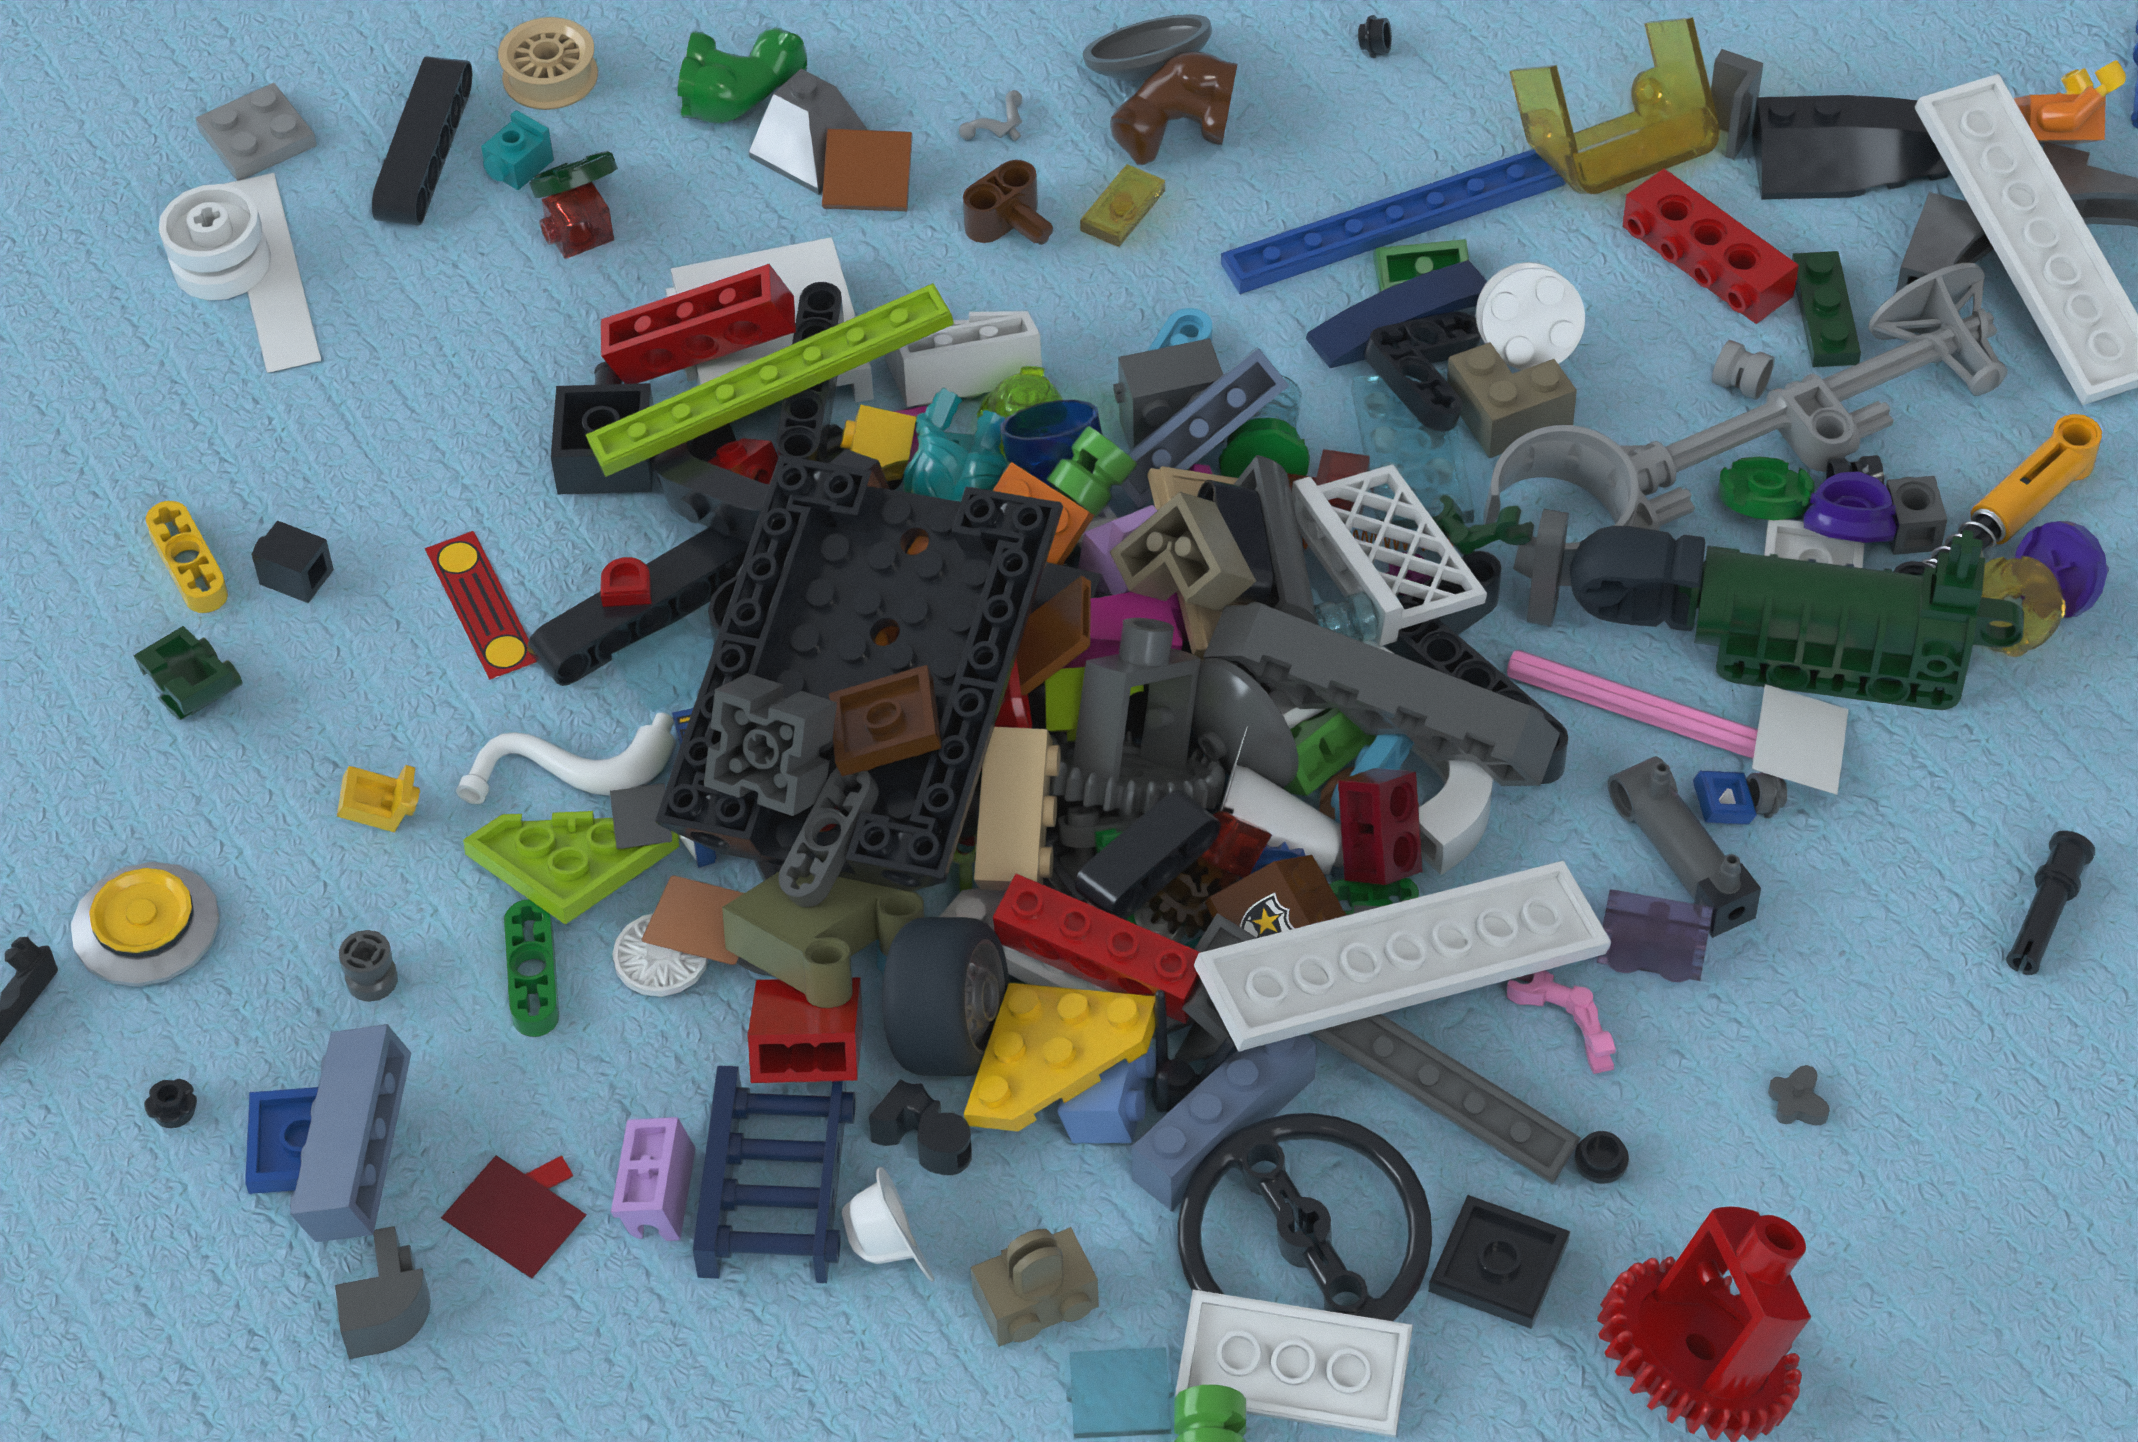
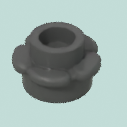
[1746,772,1787,818]

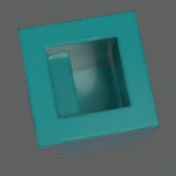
[481,110,554,190]

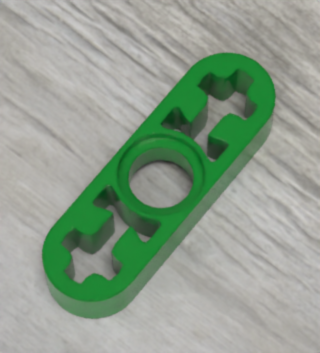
[504,899,559,1037]

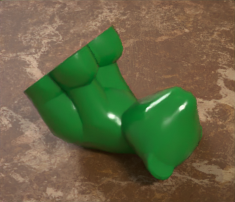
[678,27,807,124]

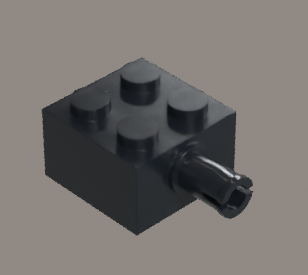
[551,362,654,495]

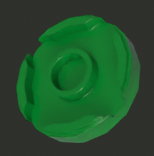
[1718,456,1815,520]

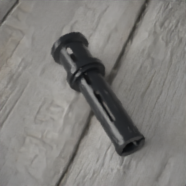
[2006,830,2095,975]

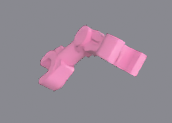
[1507,970,1616,1074]

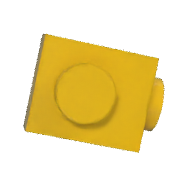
[337,765,420,833]

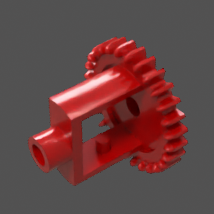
[1597,1206,1811,1442]

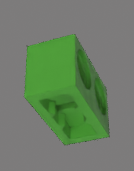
[1283,708,1376,796]

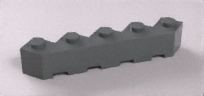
[1204,602,1560,786]

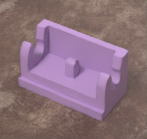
[611,1117,696,1241]

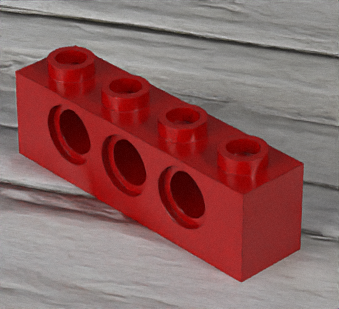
[1622,168,1799,324]
[601,264,796,384]
[992,873,1201,1024]

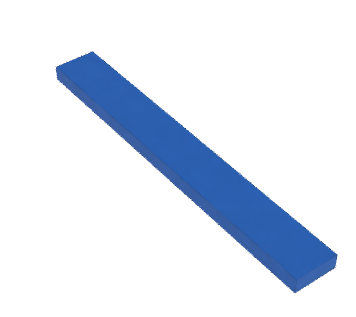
[1221,145,1566,294]

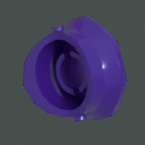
[1803,472,1897,543]

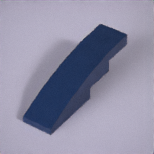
[1306,260,1487,368]

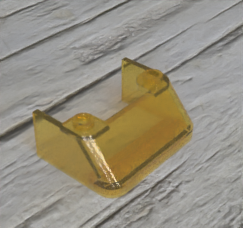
[1509,17,1720,194]

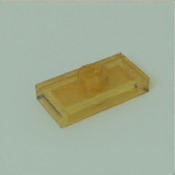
[1080,164,1165,247]

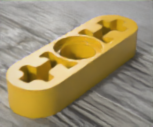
[146,501,228,613]

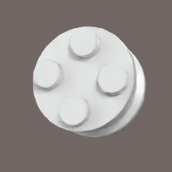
[1476,262,1585,370]

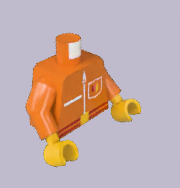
[2014,60,2126,144]

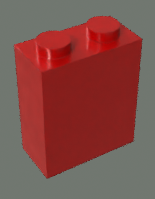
[748,977,863,1083]

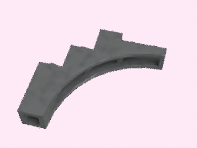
[1896,142,2138,293]

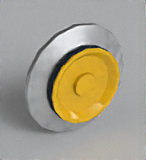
[71,862,220,987]

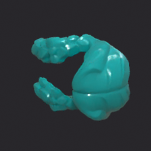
[903,388,1007,502]

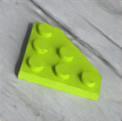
[463,811,680,925]

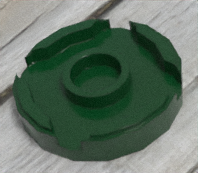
[529,151,618,198]

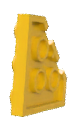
[963,983,1155,1131]

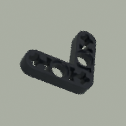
[1364,312,1481,432]

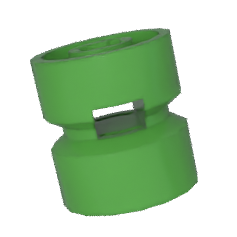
[1046,426,1138,518]
[1174,1385,1246,1442]

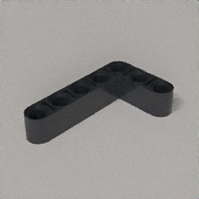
[1384,551,1568,784]

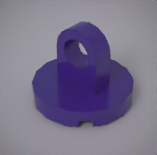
[2013,521,2109,619]

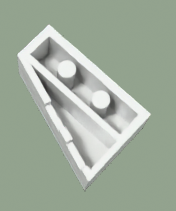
[885,311,1043,407]

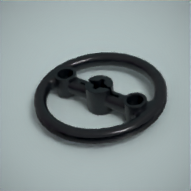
[1177,1113,1432,1321]

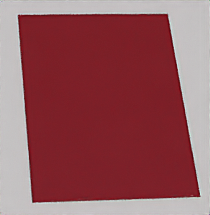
[441,1155,587,1279]

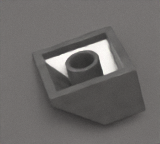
[749,69,868,195]

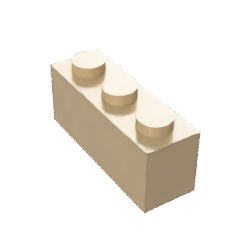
[974,727,1061,891]

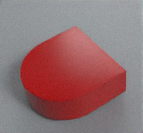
[601,557,651,607]

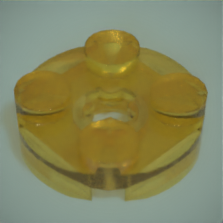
[1981,556,2066,657]

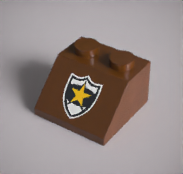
[1205,855,1347,938]

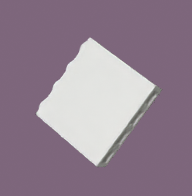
[665,237,874,403]

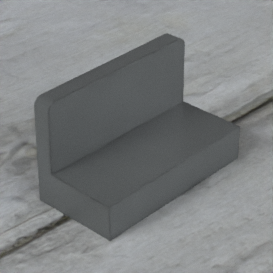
[1706,49,1764,160]

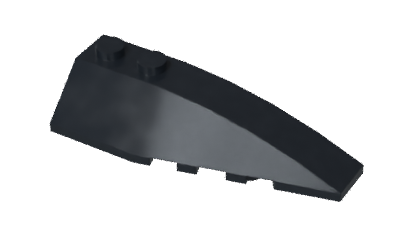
[1751,95,1950,200]

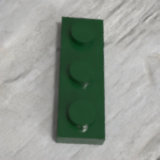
[1792,251,1861,367]

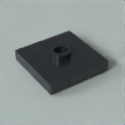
[1428,1195,1570,1329]

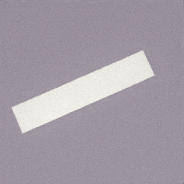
[224,173,321,373]

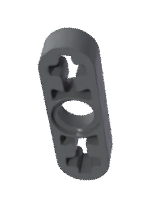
[1527,508,1569,627]
[779,767,879,907]

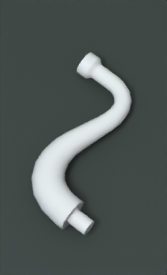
[456,713,676,804]

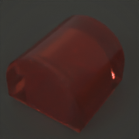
[1202,811,1272,878]

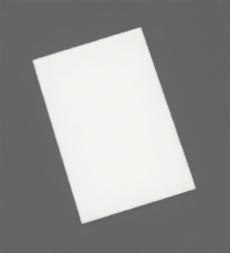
[1752,684,1849,795]

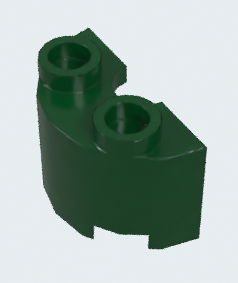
[133,626,243,720]

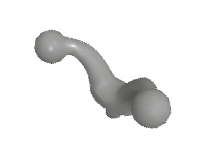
[959,90,1022,141]

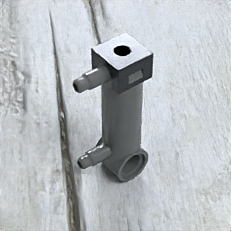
[1608,756,1761,938]

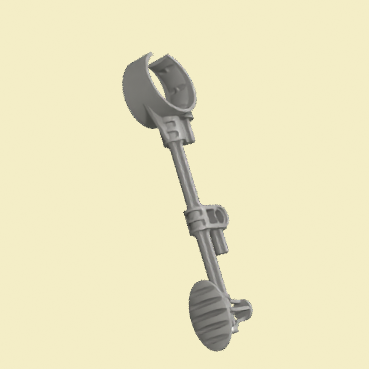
[1483,263,2008,586]

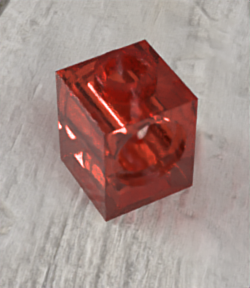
[539,182,614,259]

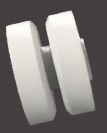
[158,184,271,300]

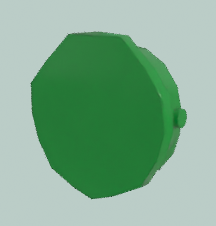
[1218,418,1310,491]

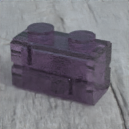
[1597,889,1713,982]

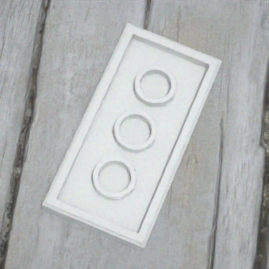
[1175,1290,1413,1438]

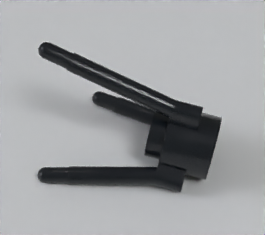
[1152,990,1235,1112]

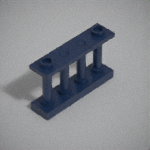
[693,1065,856,1283]

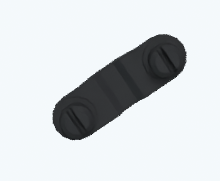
[0,937,58,1045]

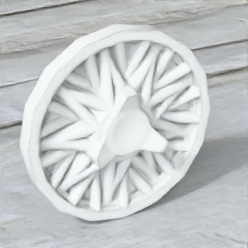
[612,914,708,997]

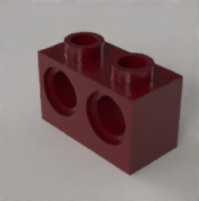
[1338,768,1423,885]

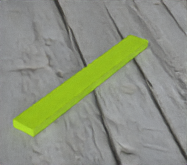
[586,283,954,477]

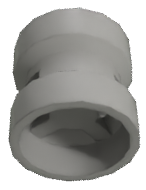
[1712,340,1775,400]

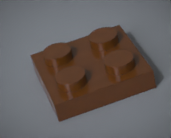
[829,665,942,777]

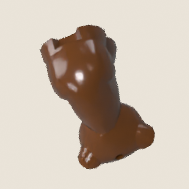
[1110,51,1238,165]

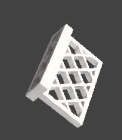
[1292,464,1487,647]

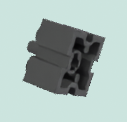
[704,673,837,816]

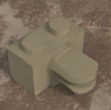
[970,1227,1099,1347]

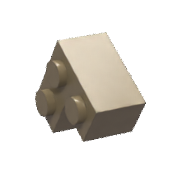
[1447,342,1577,458]
[1110,492,1256,611]

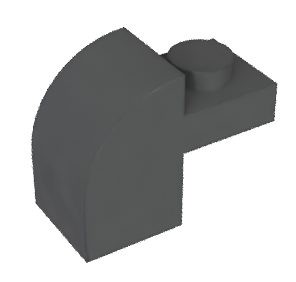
[335,1226,431,1359]

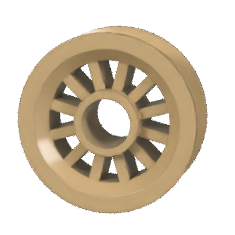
[498,17,598,110]

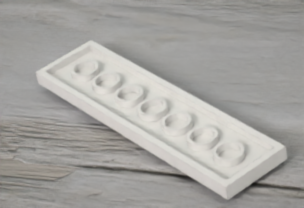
[1915,74,2138,405]
[1194,860,1611,1051]

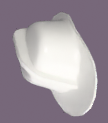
[842,1167,934,1282]

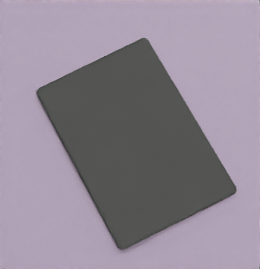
[610,783,672,849]

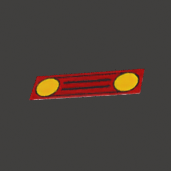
[424,531,537,680]

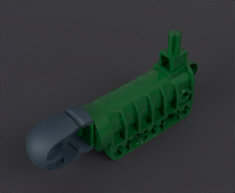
[1570,526,2025,710]

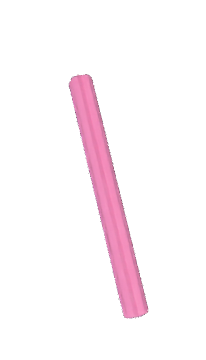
[1507,650,1758,759]

